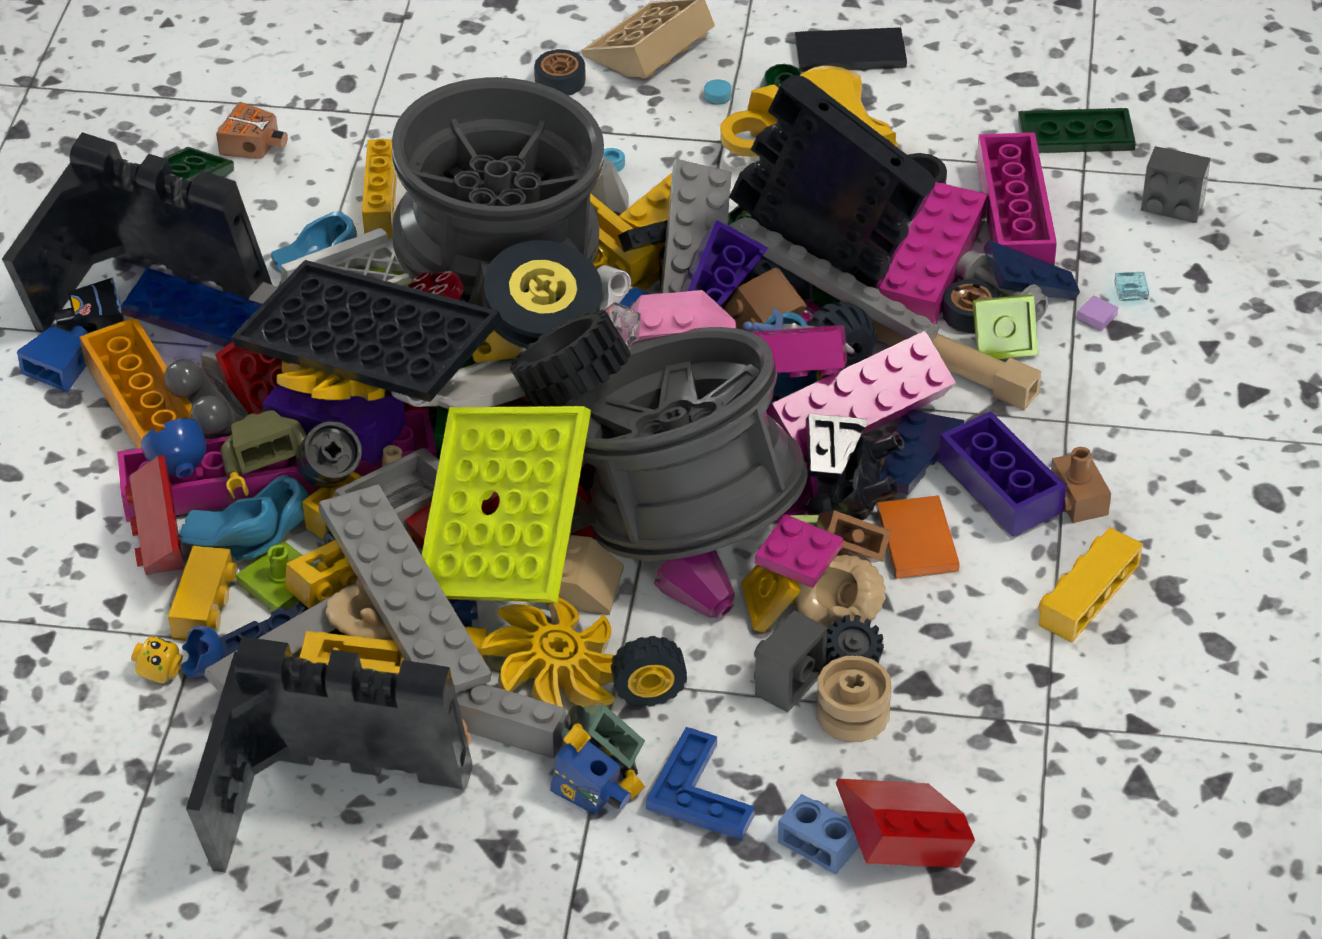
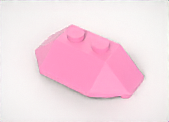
[617,290,736,346]

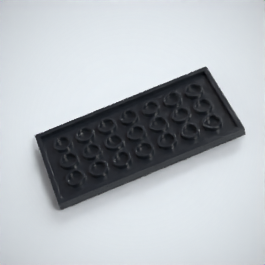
[231,260,502,402]

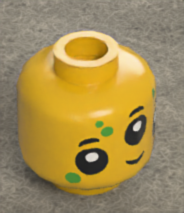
[131,636,183,684]

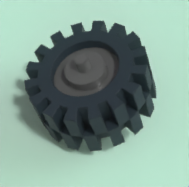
[826,615,884,665]

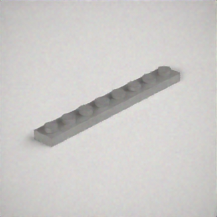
[729,217,940,341]

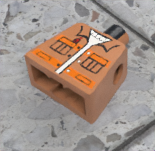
[216,102,288,159]

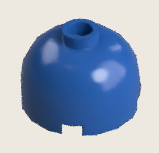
[140,418,207,478]

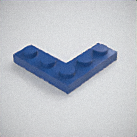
[646,727,755,840]

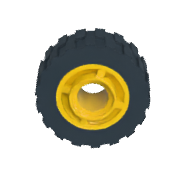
[611,636,687,707]

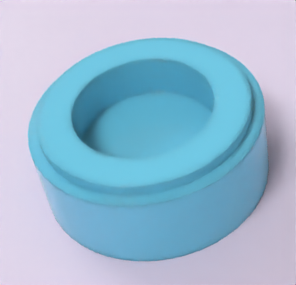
[704,79,731,104]
[604,148,625,172]

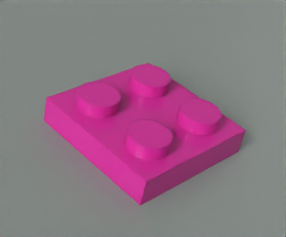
[754,514,843,588]

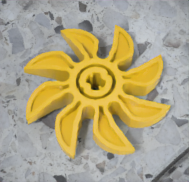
[277,360,385,401]
[480,597,615,707]

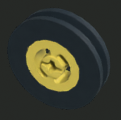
[482,240,602,348]

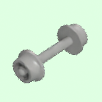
[956,251,1049,322]

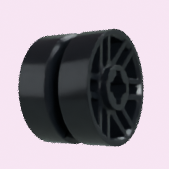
[296,422,362,488]

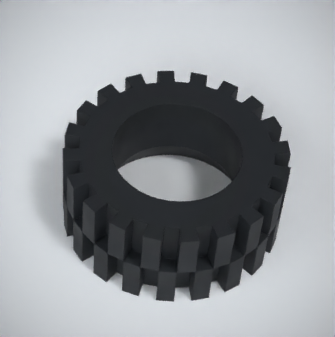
[510,310,631,407]

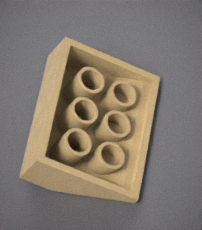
[581,0,715,79]

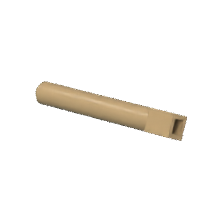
[841,301,1042,411]

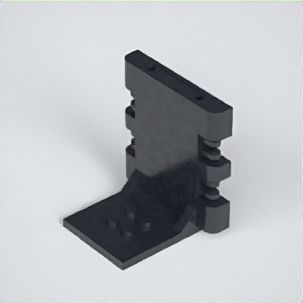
[729,75,935,290]
[2,132,273,332]
[186,636,473,873]

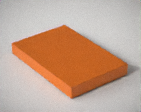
[877,495,960,578]

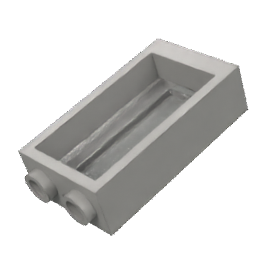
[334,448,439,531]

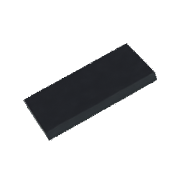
[795,27,907,72]

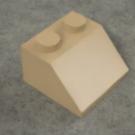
[546,535,624,615]

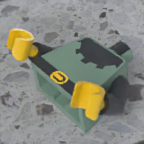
[561,704,645,799]

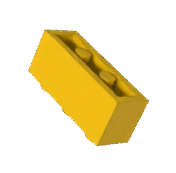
[168,546,237,640]

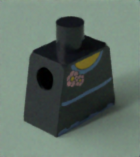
[54,278,124,333]

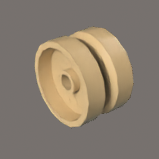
[817,656,892,742]

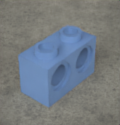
[778,794,859,874]

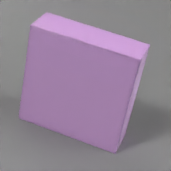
[1077,295,1119,331]

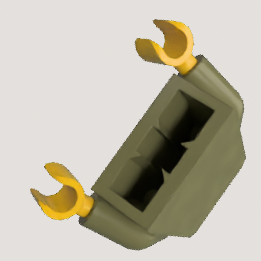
[221,410,307,499]

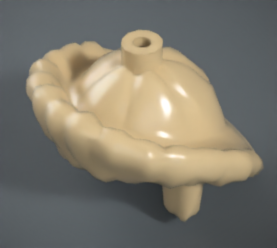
[795,555,886,628]
[325,579,393,640]

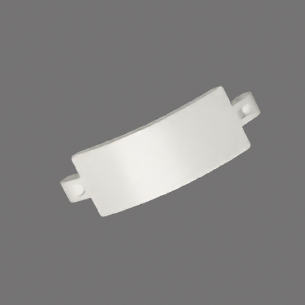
[391,265,631,409]

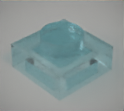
[1114,272,1149,301]

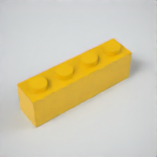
[1038,527,1143,643]

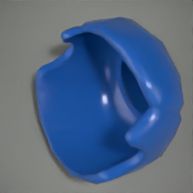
[180,626,223,678]

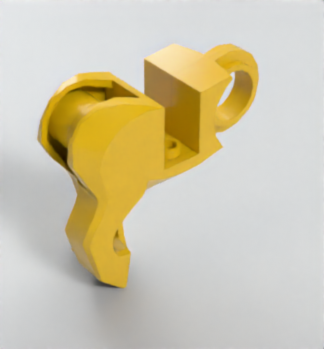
[720,66,898,157]

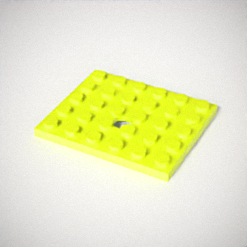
[421,406,591,603]

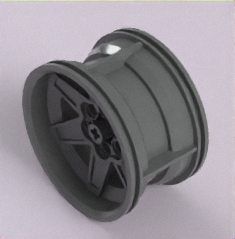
[392,77,604,303]
[556,327,808,561]

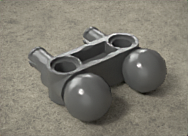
[164,359,249,438]

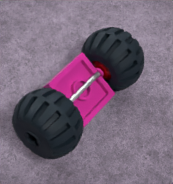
[743,256,876,375]

